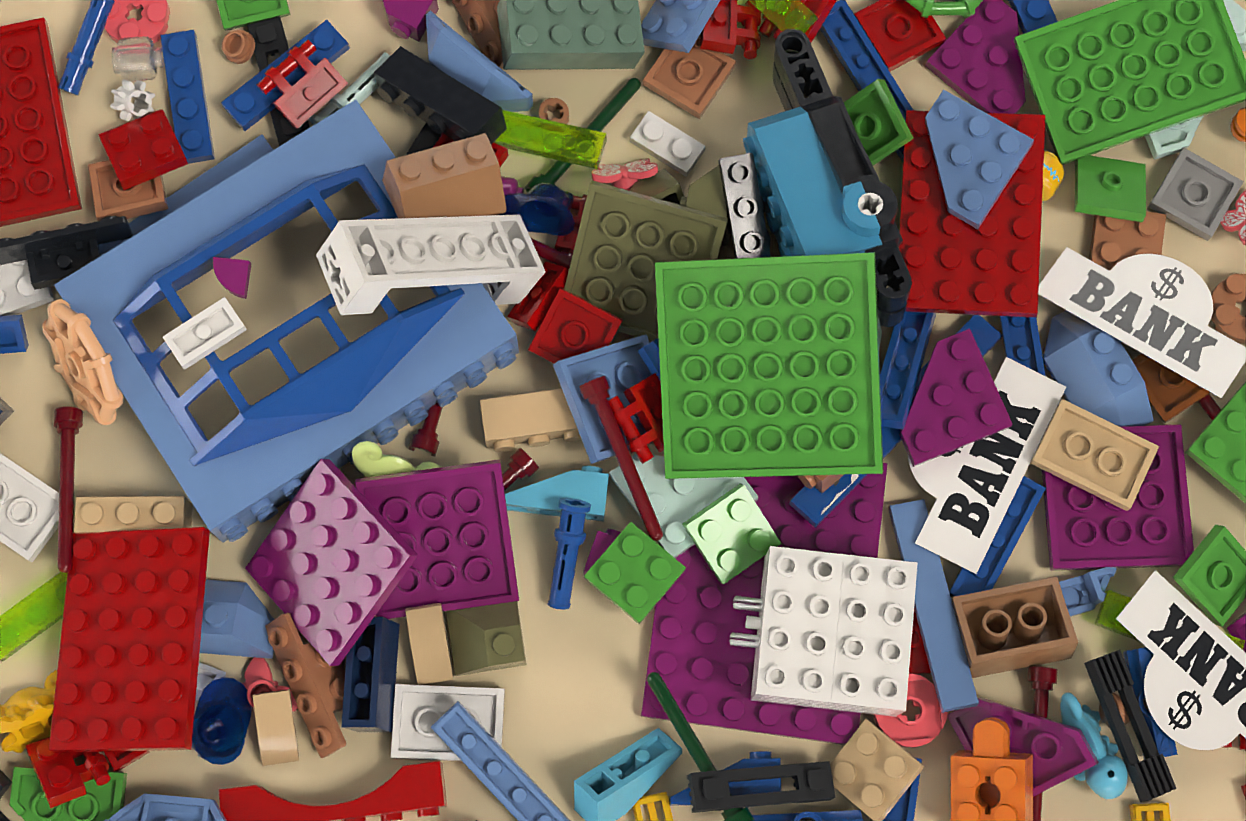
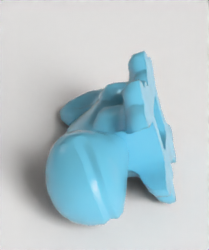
[1060,692,1128,800]

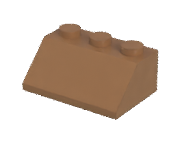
[382,133,507,218]
[951,577,1078,678]

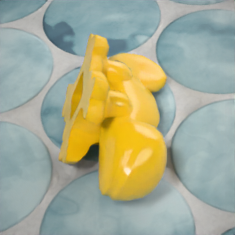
[0,670,57,753]

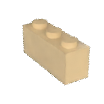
[480,389,582,452]
[74,496,193,534]

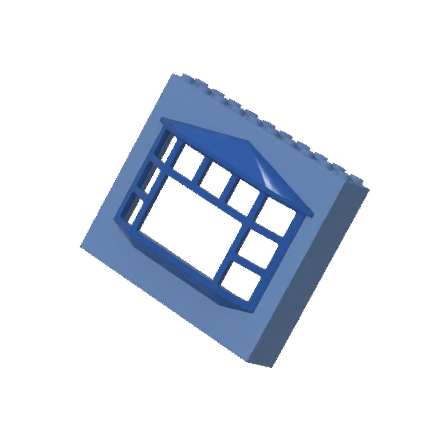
[54,100,519,543]

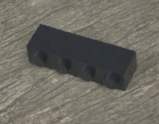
[373,46,507,144]

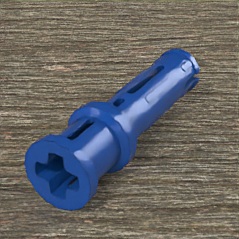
[547,498,591,610]

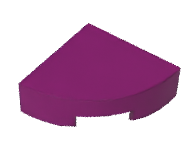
[213,257,251,299]

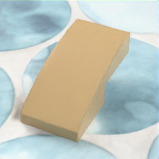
[405,603,453,685]
[252,689,299,766]

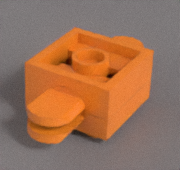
[951,717,1033,821]

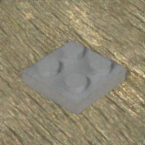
[1148,148,1244,241]

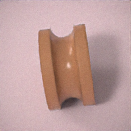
[539,98,569,132]

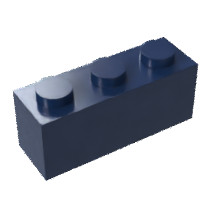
[341,617,400,732]

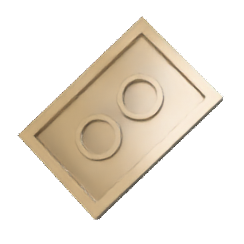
[1030,399,1159,511]

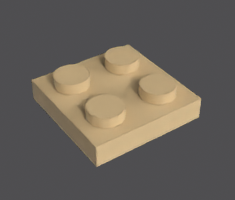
[830,719,925,821]

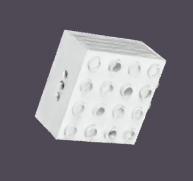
[729,546,918,717]

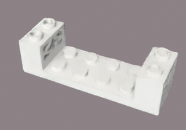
[316,215,546,315]

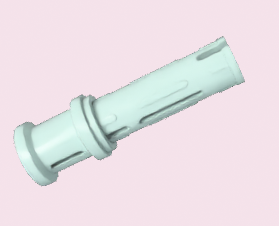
[309,52,390,125]

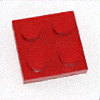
[854,0,946,72]
[98,109,188,190]
[528,287,623,364]

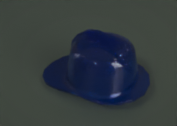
[499,183,575,236]
[192,677,252,765]

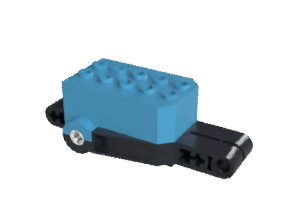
[743,29,912,327]

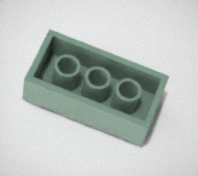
[497,0,645,70]

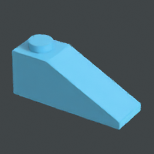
[505,466,609,522]
[574,728,682,821]

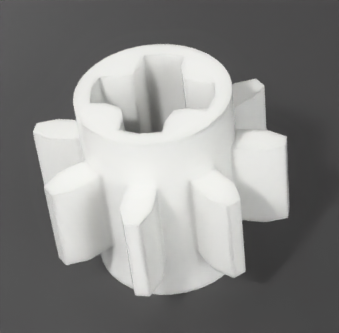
[110,79,155,121]

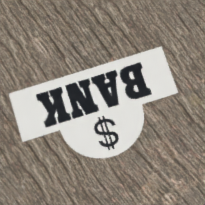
[1038,247,1246,398]
[908,357,1066,574]
[1116,570,1246,750]

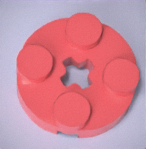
[104,0,170,48]
[873,674,948,748]

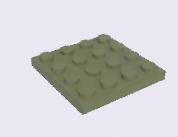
[564,181,728,341]

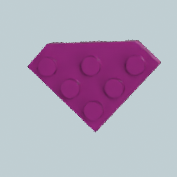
[925,0,1026,114]
[899,329,1013,467]
[947,697,1099,797]

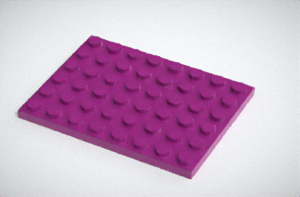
[641,463,888,745]

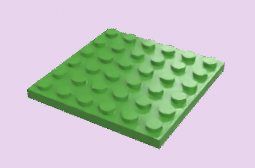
[655,252,883,479]

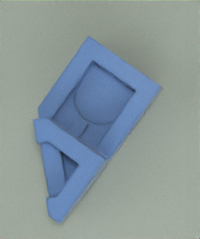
[1059,567,1117,617]

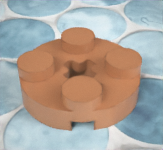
[1211,273,1246,344]

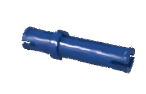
[58,0,115,96]

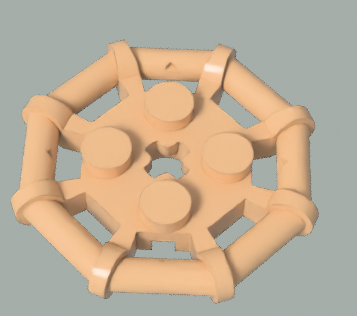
[42,299,123,425]

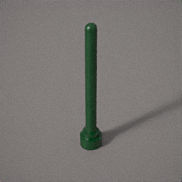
[525,78,641,205]
[647,672,755,821]

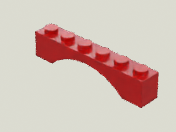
[219,761,447,821]

